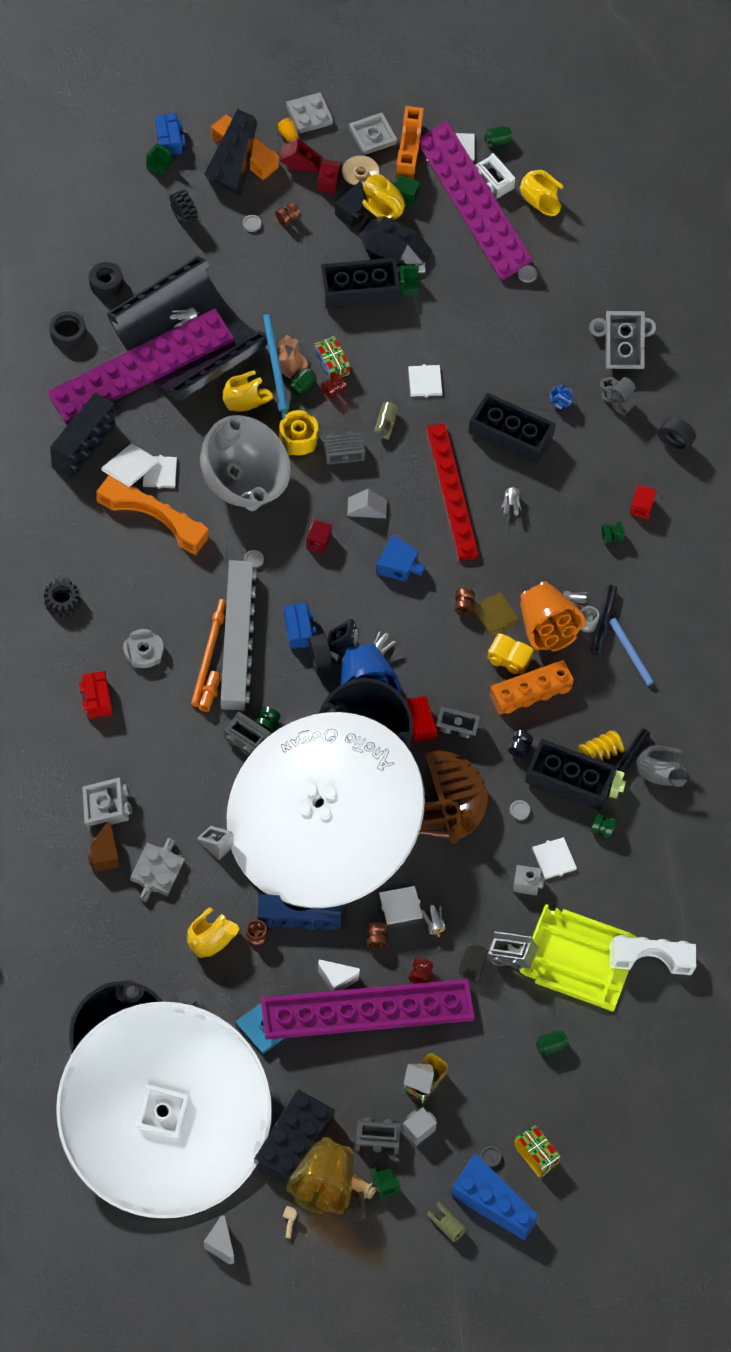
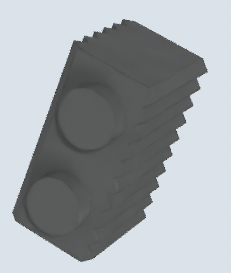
[323,431,365,465]

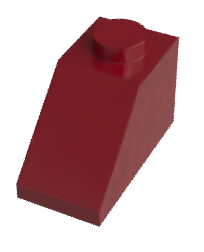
[280,138,323,173]
[317,159,342,194]

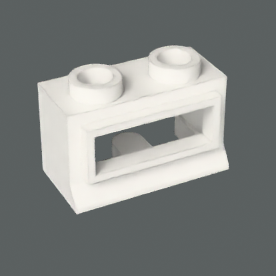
[475,153,515,199]

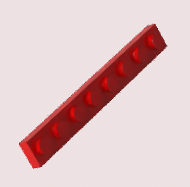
[426,423,478,561]

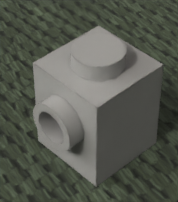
[513,865,544,896]
[402,1108,437,1146]

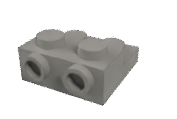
[82,777,132,826]

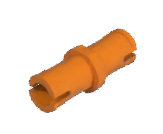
[198,671,221,712]

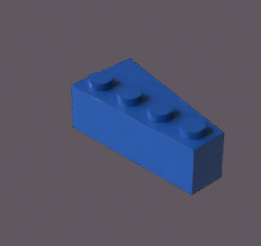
[451,1153,538,1241]

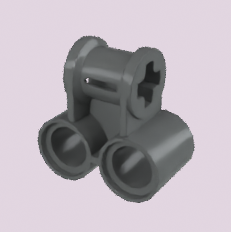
[600,377,638,416]

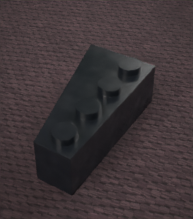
[204,109,258,195]

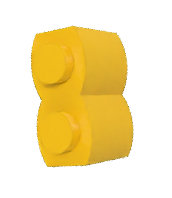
[487,633,534,675]

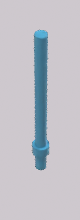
[263,314,290,420]

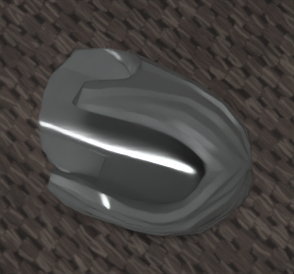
[636,745,688,787]

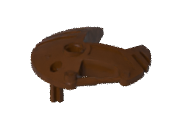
[419,751,488,844]

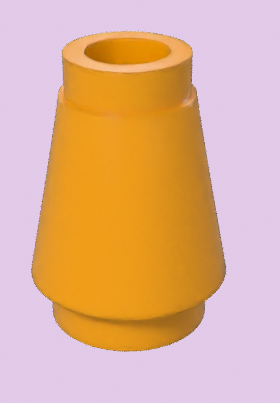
[277,118,299,143]

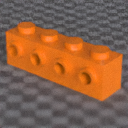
[489,660,574,715]

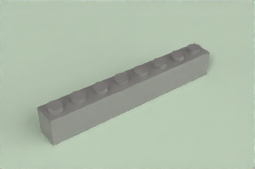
[221,560,257,710]

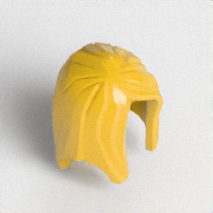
[520,170,564,216]
[362,174,405,220]
[223,371,274,412]
[187,907,240,958]

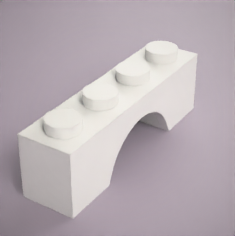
[610,935,696,975]

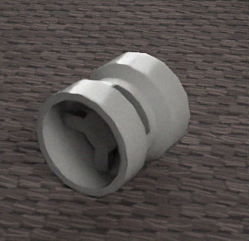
[580,606,599,633]

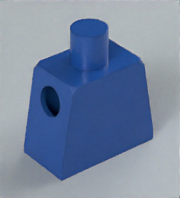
[376,535,426,581]

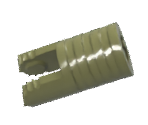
[374,402,399,440]
[426,1201,467,1242]

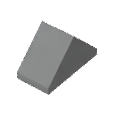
[347,489,387,518]
[197,826,234,860]
[404,1064,434,1094]
[204,1216,234,1264]

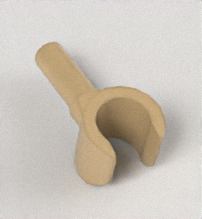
[283,1206,297,1239]

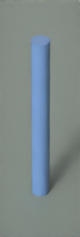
[609,618,654,686]

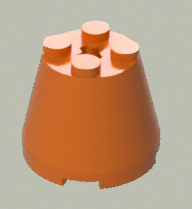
[520,581,585,652]

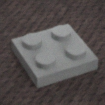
[286,92,333,134]
[349,113,397,155]

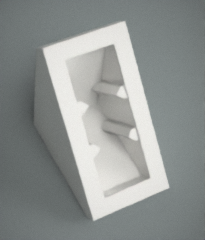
[318,959,360,991]

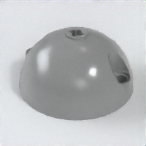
[200,415,291,511]

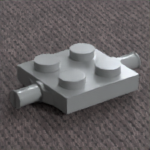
[130,838,185,902]

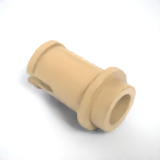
[347,1174,376,1199]

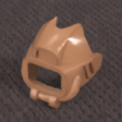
[276,335,309,379]

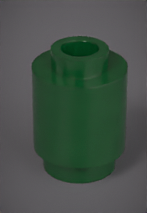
[484,126,513,147]
[288,368,316,396]
[536,1030,569,1056]

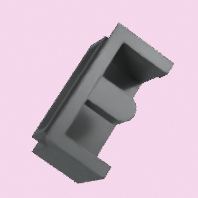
[224,711,271,756]
[488,931,539,969]
[355,1118,400,1154]

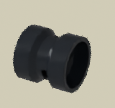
[508,731,533,758]

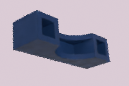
[258,894,341,931]

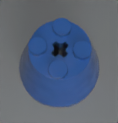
[341,643,401,693]

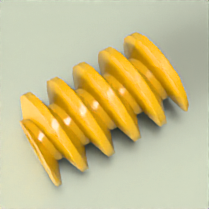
[578,731,624,762]

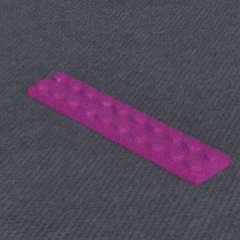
[419,120,533,281]
[47,309,234,424]
[260,979,474,1040]

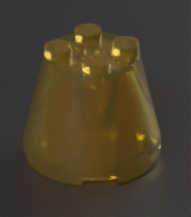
[286,1137,353,1215]

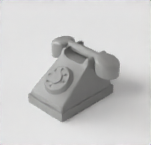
[589,311,656,369]

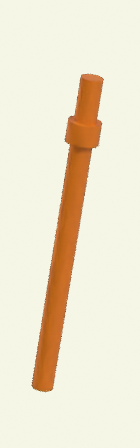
[191,599,227,707]

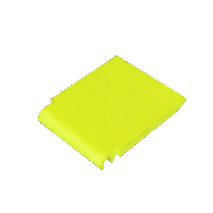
[519,905,638,1012]

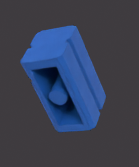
[155,113,185,154]
[284,603,317,649]

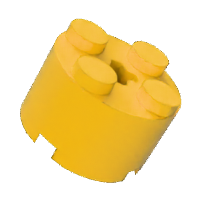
[279,410,318,455]

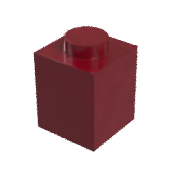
[306,519,332,554]

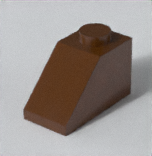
[87,822,119,872]

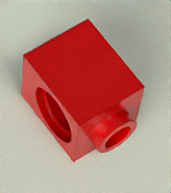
[630,485,656,519]

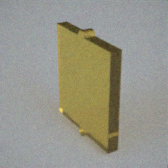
[474,592,518,634]

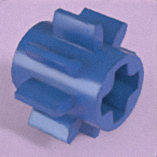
[550,384,573,409]

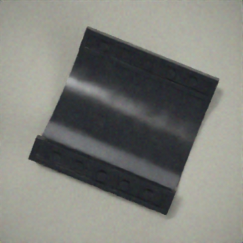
[106,256,268,401]

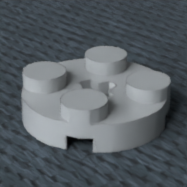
[123,629,164,668]

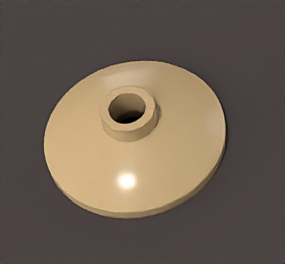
[342,156,379,186]

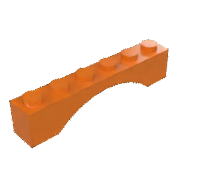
[96,475,209,555]

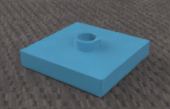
[235,1004,284,1055]

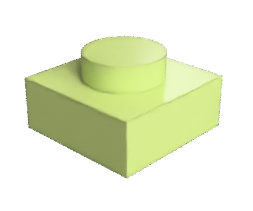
[609,770,626,799]

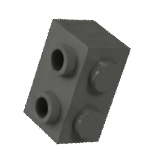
[436,707,480,739]

